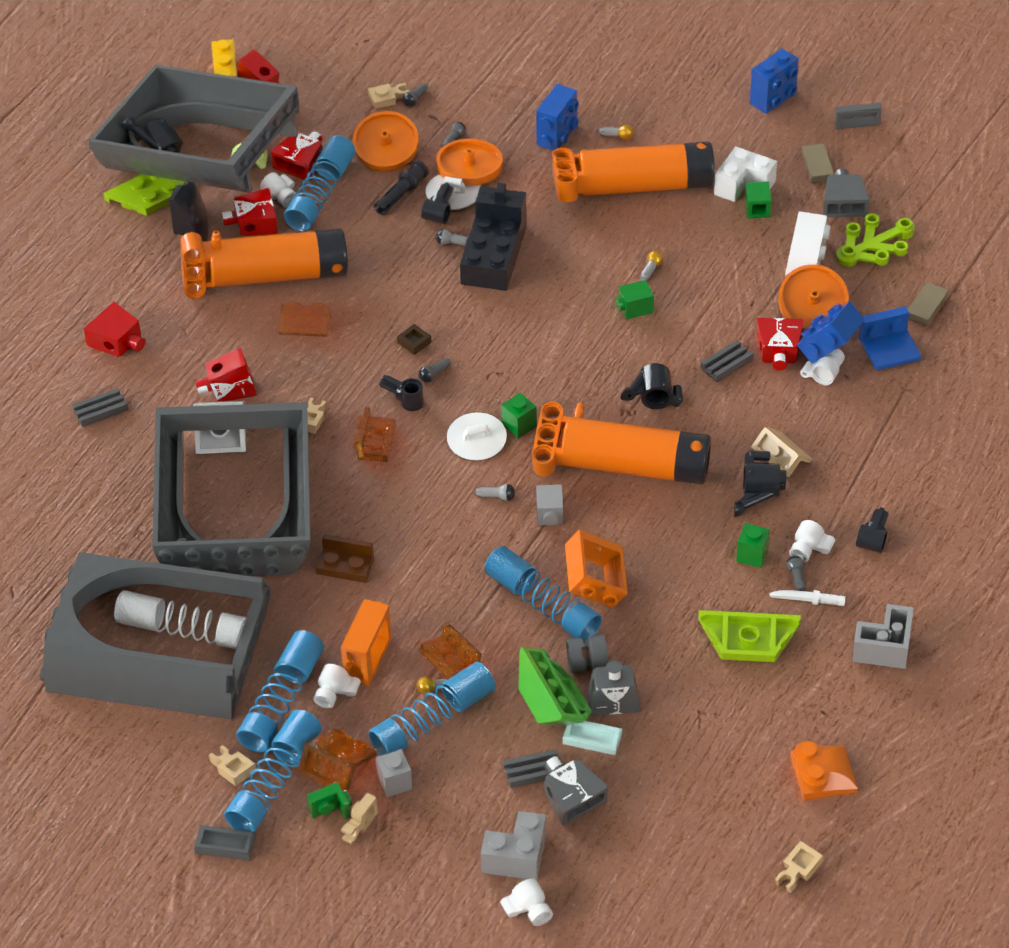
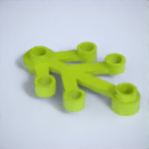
[836,213,914,267]

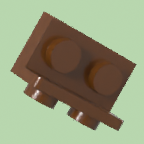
[316,535,374,583]

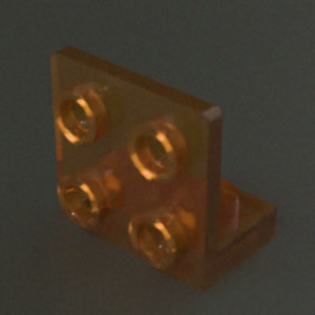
[298,729,378,792]

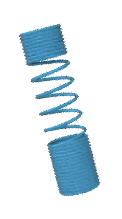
[284,135,355,231]
[485,546,602,641]
[236,630,324,752]
[368,662,496,756]
[224,710,322,832]

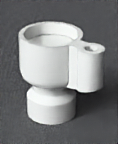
[260,173,296,207]
[800,348,845,385]
[789,520,835,562]
[313,664,361,708]
[500,879,553,926]

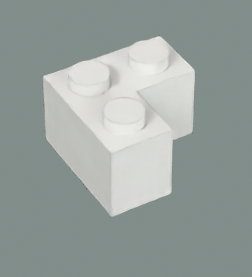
[714,146,777,202]

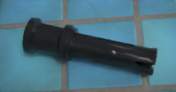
[374,160,429,215]

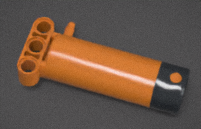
[552,141,715,202]
[180,229,348,299]
[532,402,711,484]

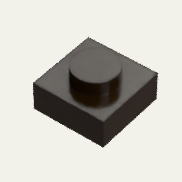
[397,324,432,355]

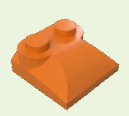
[790,741,858,801]

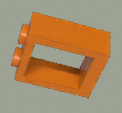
[565,529,628,608]
[341,599,392,686]

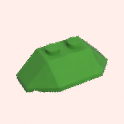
[518,647,592,726]

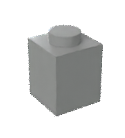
[536,484,563,525]
[376,749,413,798]

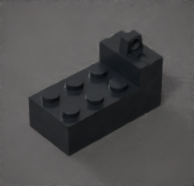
[460,183,527,291]

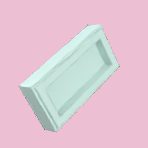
[563,721,622,755]

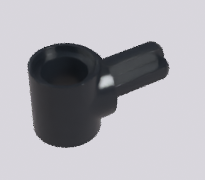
[421,182,454,224]
[379,375,424,411]
[856,507,889,553]

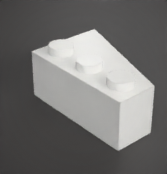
[785,211,831,277]

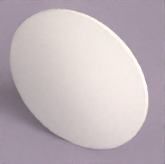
[426,174,480,210]
[447,413,507,460]

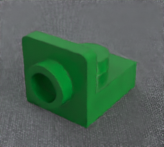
[307,782,352,819]

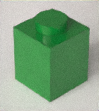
[745,181,771,218]
[616,280,654,319]
[501,393,537,438]
[736,523,770,568]

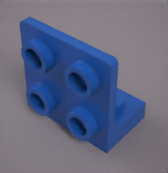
[858,306,921,370]

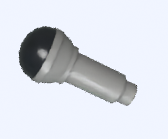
[436,229,468,246]
[476,483,515,501]

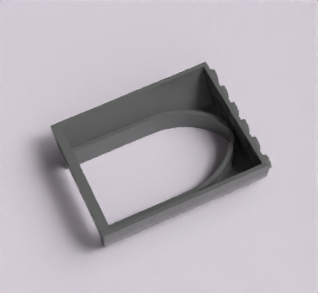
[88,65,299,193]
[152,402,310,576]
[40,552,272,720]

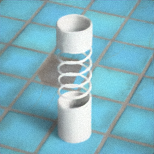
[114,590,247,650]

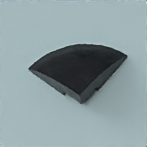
[169,181,208,242]

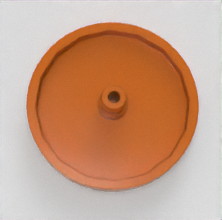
[353,111,419,171]
[436,139,503,186]
[778,264,849,331]

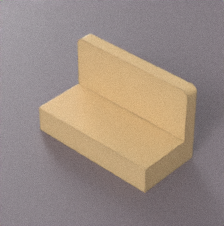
[751,427,812,477]

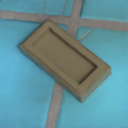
[801,144,834,183]
[908,282,948,326]

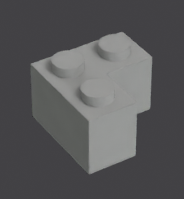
[852,604,914,669]
[481,811,546,880]

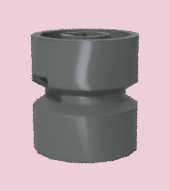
[566,634,609,673]

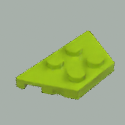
[103,174,184,216]
[698,610,801,662]

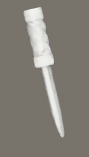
[770,590,846,606]

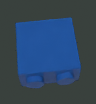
[750,48,799,114]
[536,84,579,151]
[797,301,865,363]

